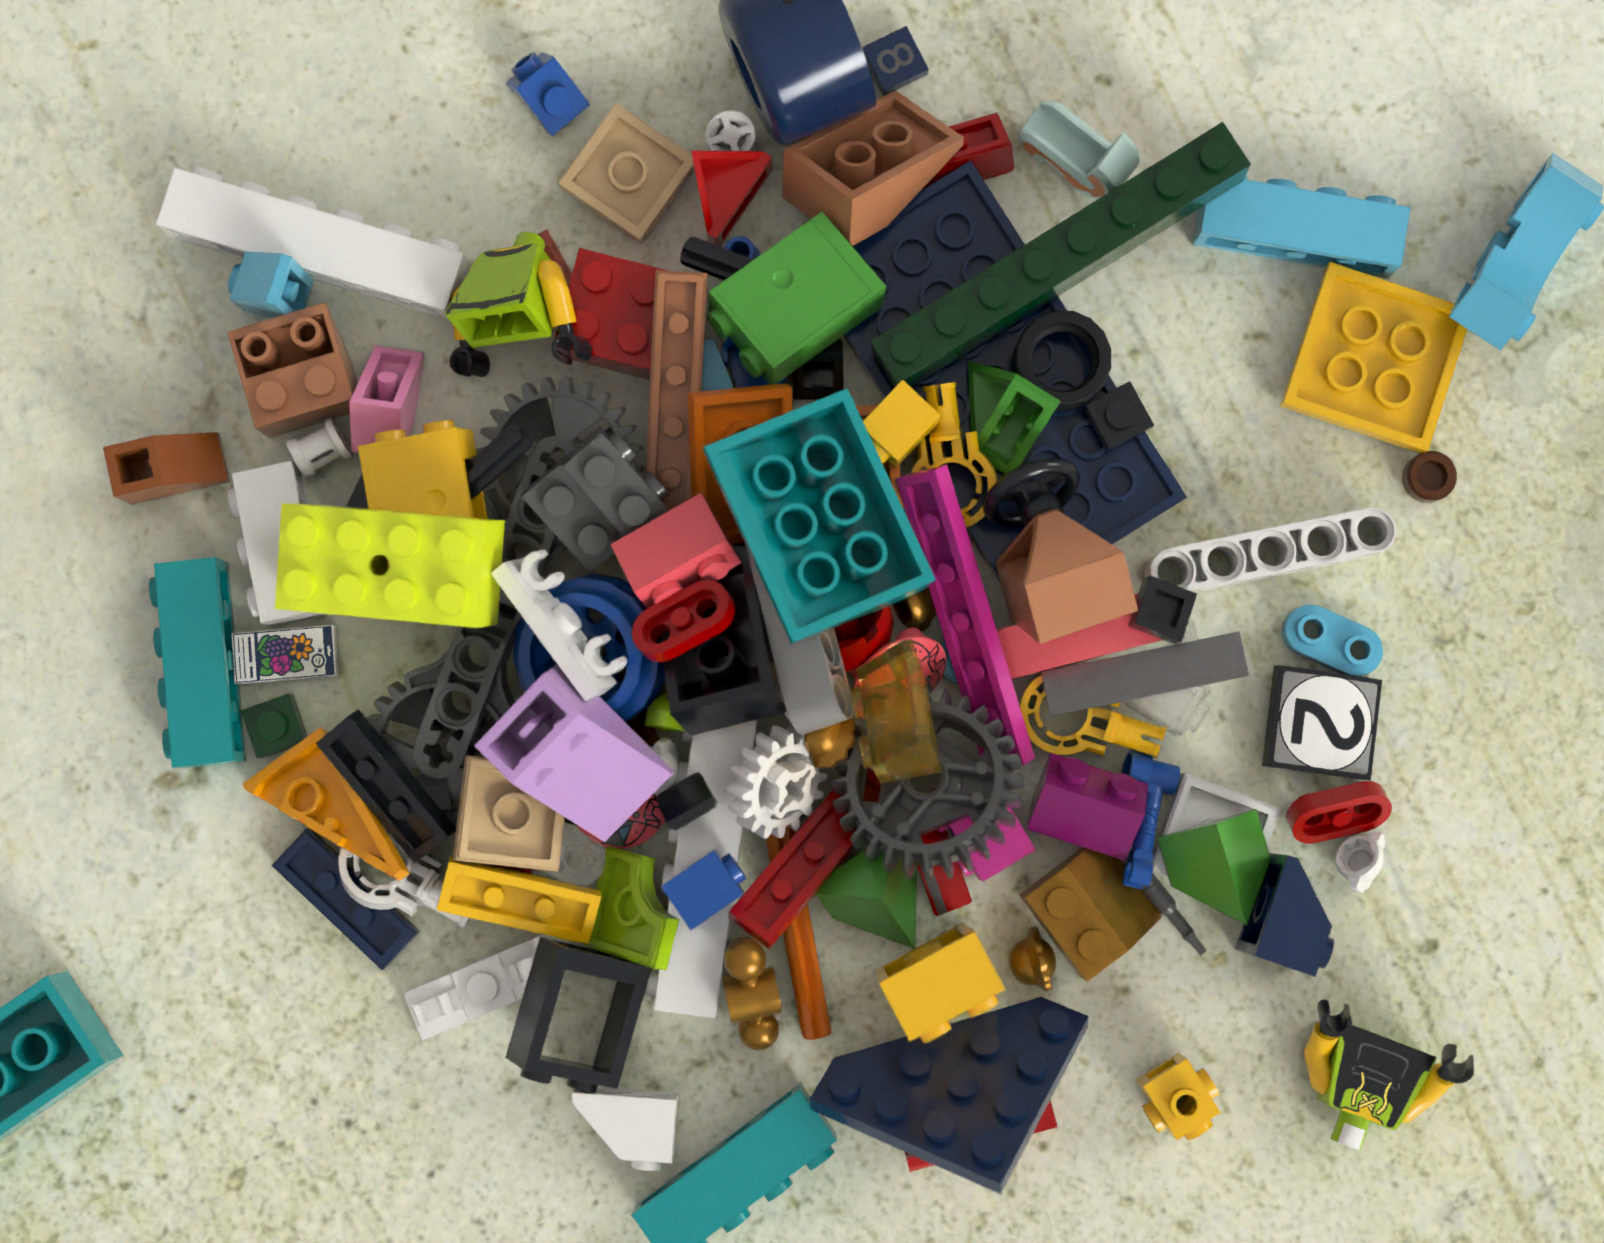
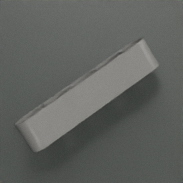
[745,544,854,735]

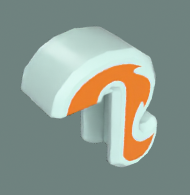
[1018,100,1140,199]

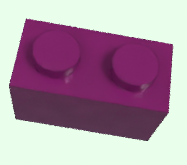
[1027,753,1148,861]

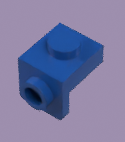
[506,52,590,136]

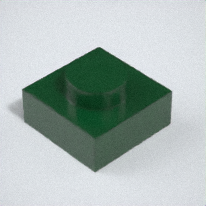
[241,693,308,759]

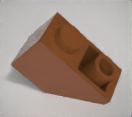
[103,432,230,505]

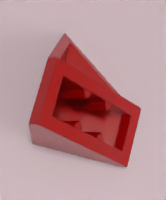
[691,150,773,247]

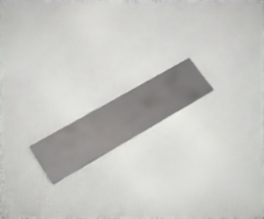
[1041,631,1249,716]

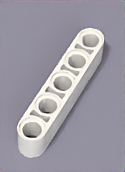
[1143,508,1396,593]

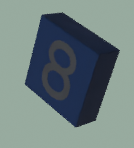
[862,26,929,96]

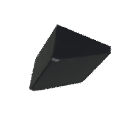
[793,339,844,400]
[657,772,718,831]

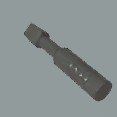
[1124,868,1206,956]

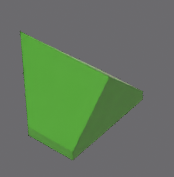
[967,360,1061,475]
[1156,809,1271,925]
[816,849,917,949]

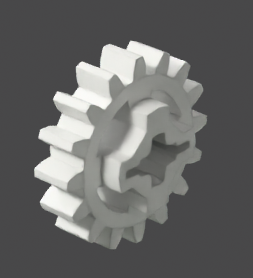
[727,725,828,839]

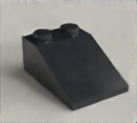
[660,549,787,736]

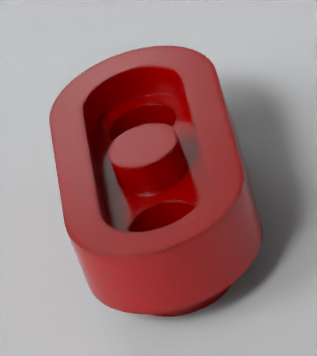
[632,580,735,662]
[1286,781,1392,844]

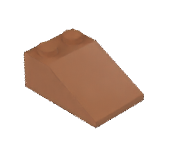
[782,90,964,246]

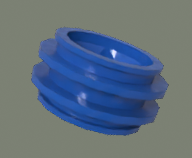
[513,574,666,722]

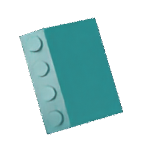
[703,388,936,644]

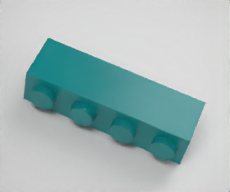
[149,557,246,768]
[631,1083,837,1243]

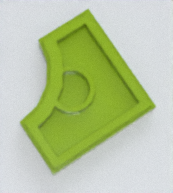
[582,846,679,971]

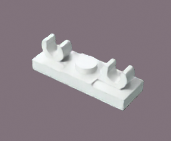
[491,549,628,702]
[403,934,566,1041]

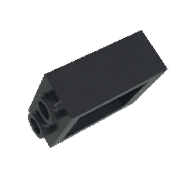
[505,937,652,1093]

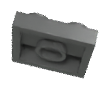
[521,427,670,574]

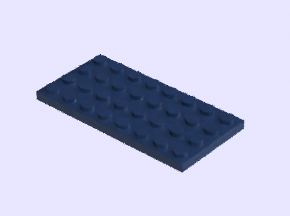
[843,160,1187,584]

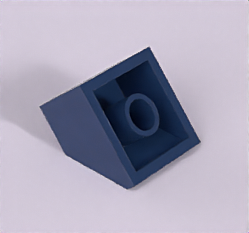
[1235,853,1334,977]

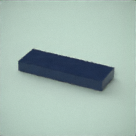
[271,828,420,970]

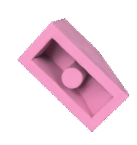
[349,346,424,453]

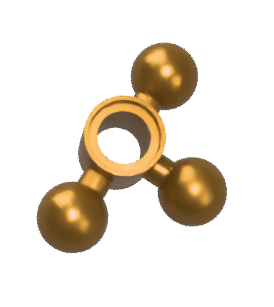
[722,937,782,1050]

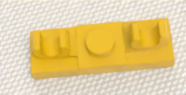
[436,856,602,945]

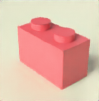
[610,493,742,608]

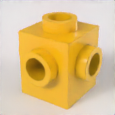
[1136,1053,1221,1140]

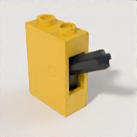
[358,420,533,570]

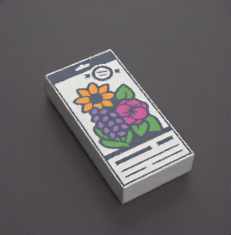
[232,625,340,685]

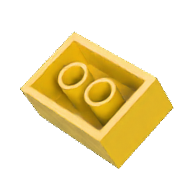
[874,923,1006,1043]

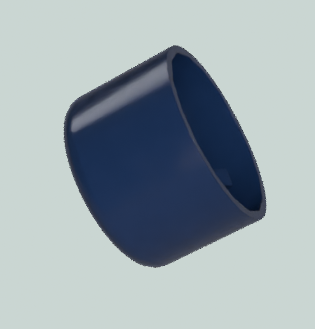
[718,0,876,145]

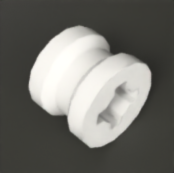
[705,110,756,151]

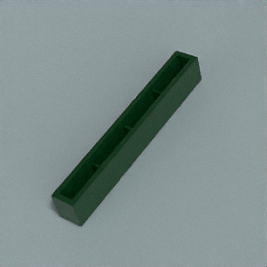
[870,122,1251,388]

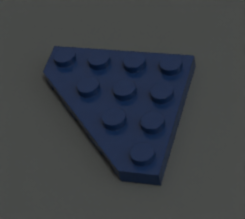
[809,997,1089,1195]

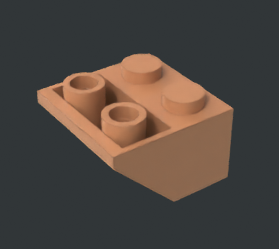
[227,302,358,438]

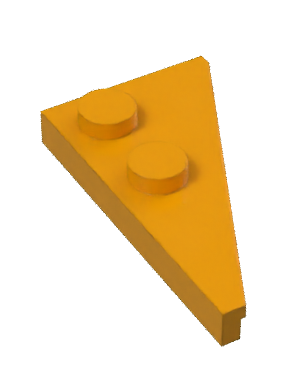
[242,727,410,881]

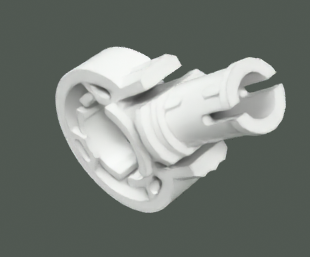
[338,827,471,928]

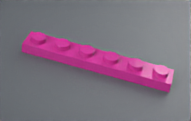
[896,465,1035,765]

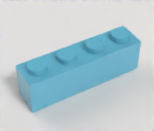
[1193,175,1411,278]

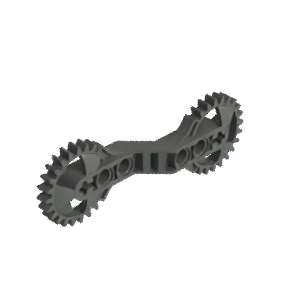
[366,377,644,832]

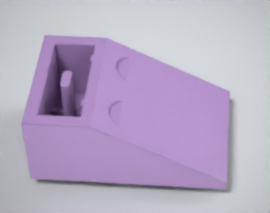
[475,664,674,842]

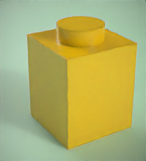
[863,380,941,468]

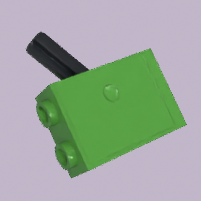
[680,212,887,385]

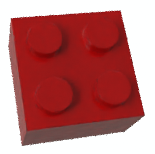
[555,248,669,380]

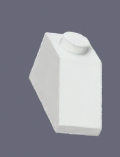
[572,1087,679,1171]

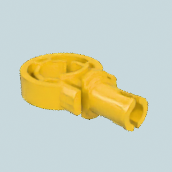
[911,382,998,528]
[1020,669,1167,759]

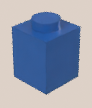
[661,849,747,930]

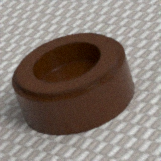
[1402,451,1457,503]

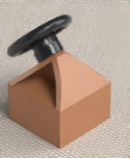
[983,458,1138,644]

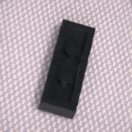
[316,709,456,863]

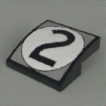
[1262,665,1382,781]

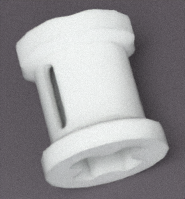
[286,417,353,480]

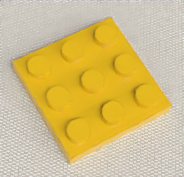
[1280,262,1467,453]

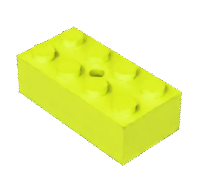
[275,503,505,628]

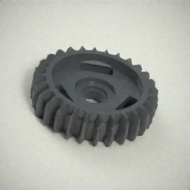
[831,688,1024,881]

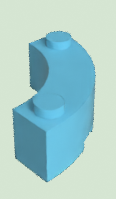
[1449,153,1604,351]

